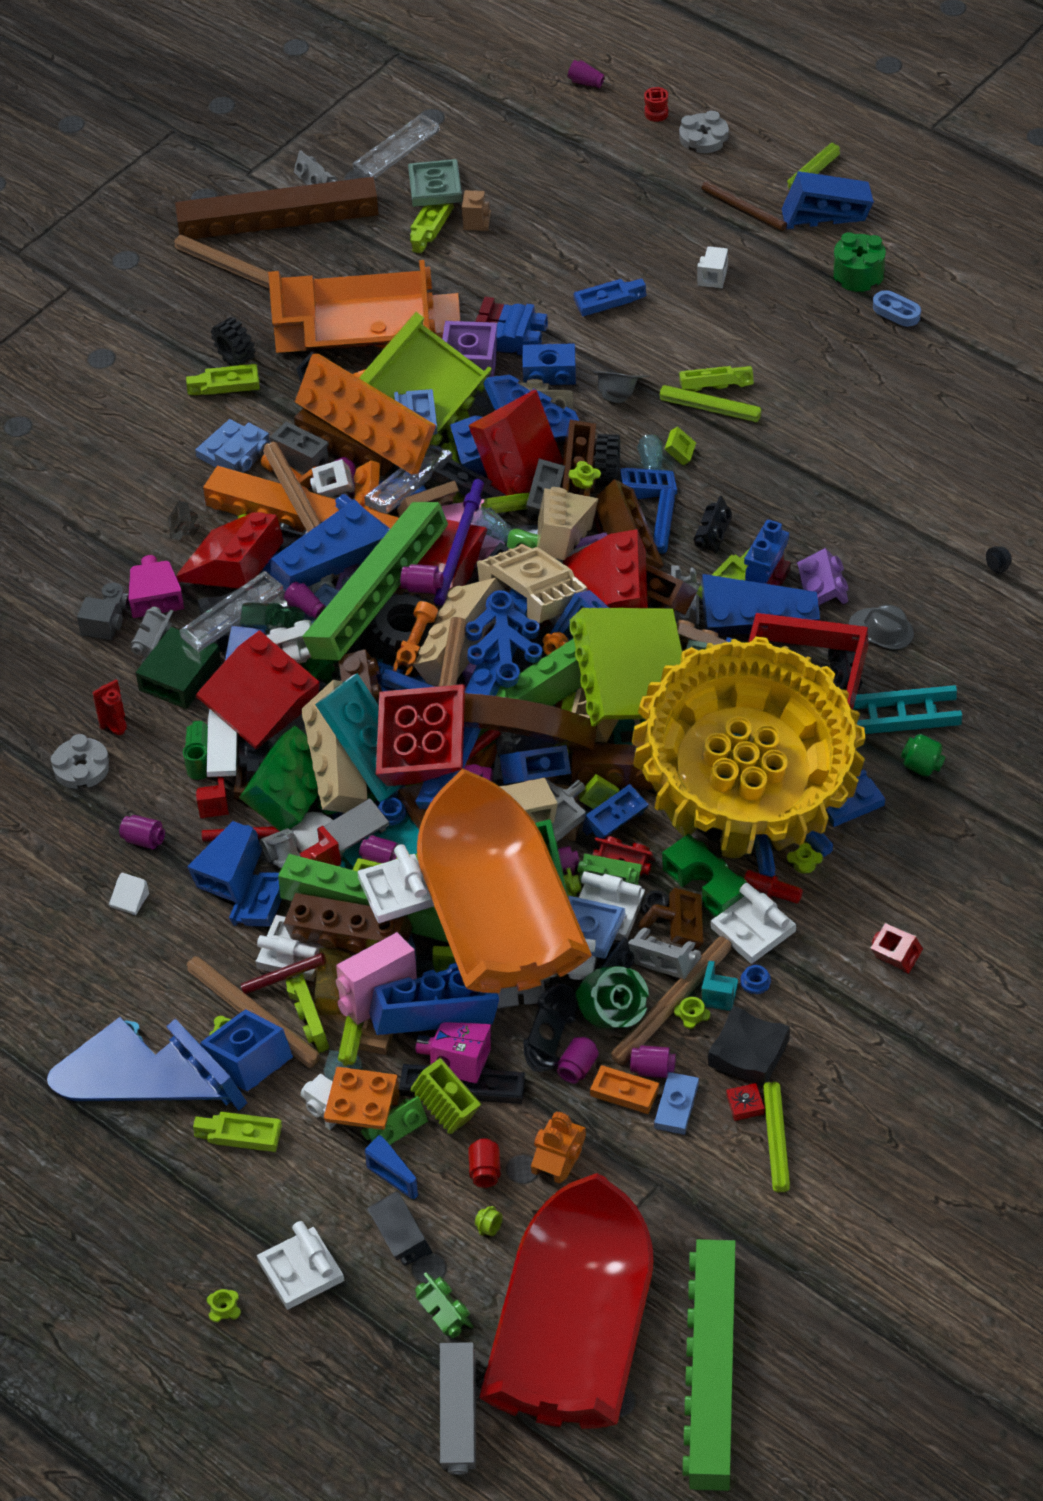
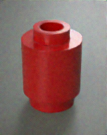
[468,1138,501,1188]

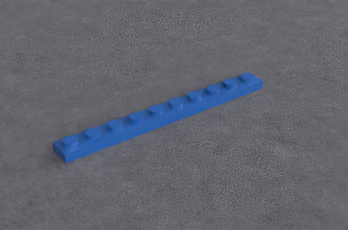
[415,588,527,809]

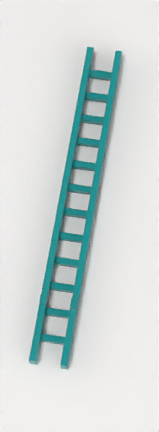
[612,685,962,745]

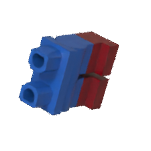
[475,296,548,355]
[744,520,791,586]

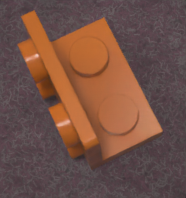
[324,1067,400,1130]

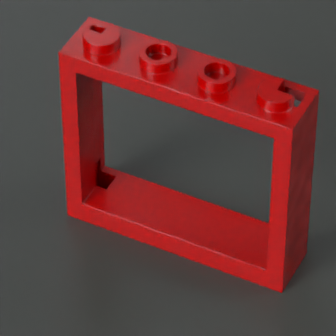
[748,613,869,710]

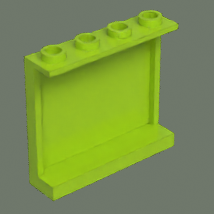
[359,312,492,452]
[570,608,682,726]

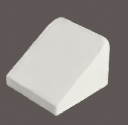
[109,873,149,915]

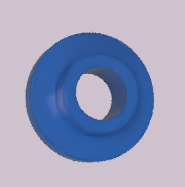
[378,797,406,825]
[741,965,771,994]

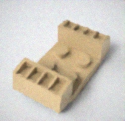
[477,544,587,623]

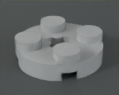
[679,111,729,153]
[51,734,109,789]

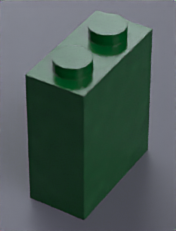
[135,627,222,709]

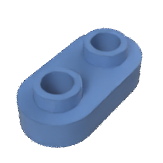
[873,291,921,327]

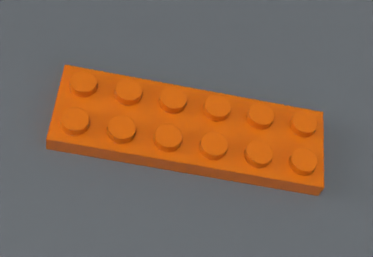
[295,354,436,474]

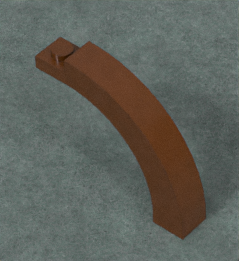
[464,693,598,751]

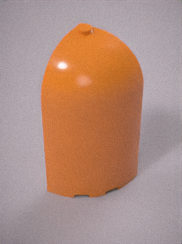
[417,769,592,993]

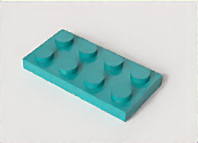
[315,673,402,802]

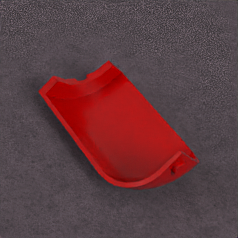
[479,1173,653,1429]

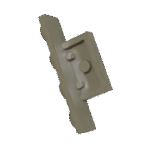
[468,379,573,415]

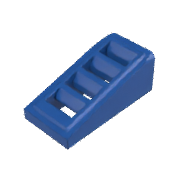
[620,468,677,499]
[365,1135,418,1199]

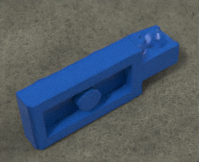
[573,278,647,317]

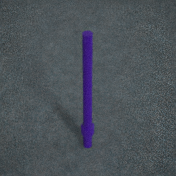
[434,479,484,606]

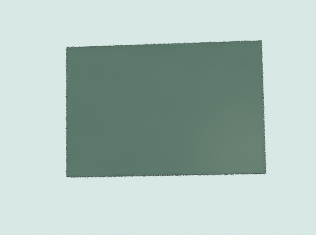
[408,159,462,207]

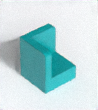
[702,961,738,1011]

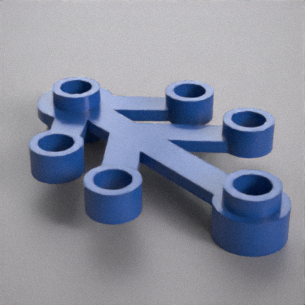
[465,590,542,688]

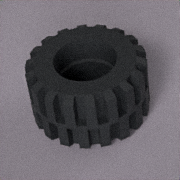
[369,592,438,668]

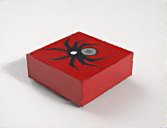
[726,1083,765,1121]

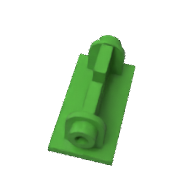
[578,854,642,885]
[361,1096,428,1145]
[415,1273,474,1338]

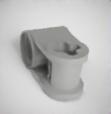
[260,828,300,868]

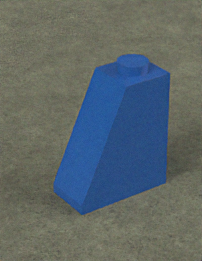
[187,821,263,903]

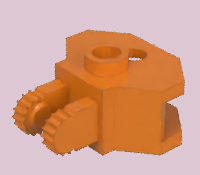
[531,1111,586,1183]

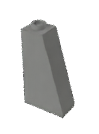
[440,1342,477,1475]

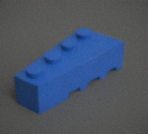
[271,499,388,591]
[701,574,820,636]
[369,963,499,1035]

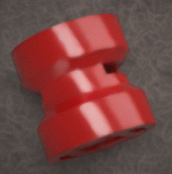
[644,87,669,122]

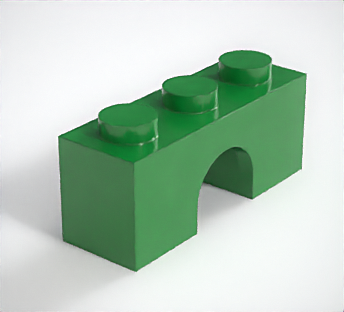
[662,833,747,917]

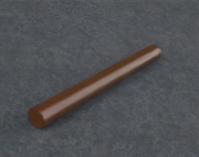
[701,181,787,231]

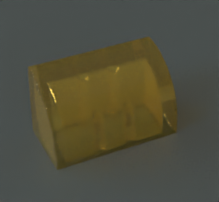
[315,948,352,1015]

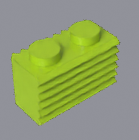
[411,1058,482,1134]

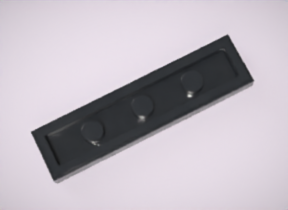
[399,1064,526,1104]

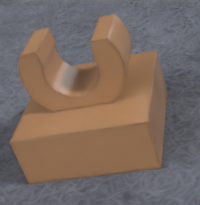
[358,1018,394,1055]

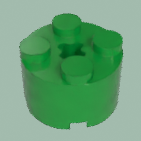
[833,232,886,292]
[576,966,649,1029]

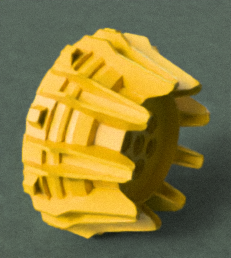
[632,636,865,858]

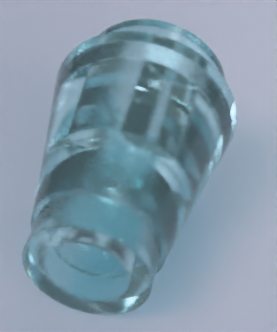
[637,435,664,470]
[471,506,513,543]

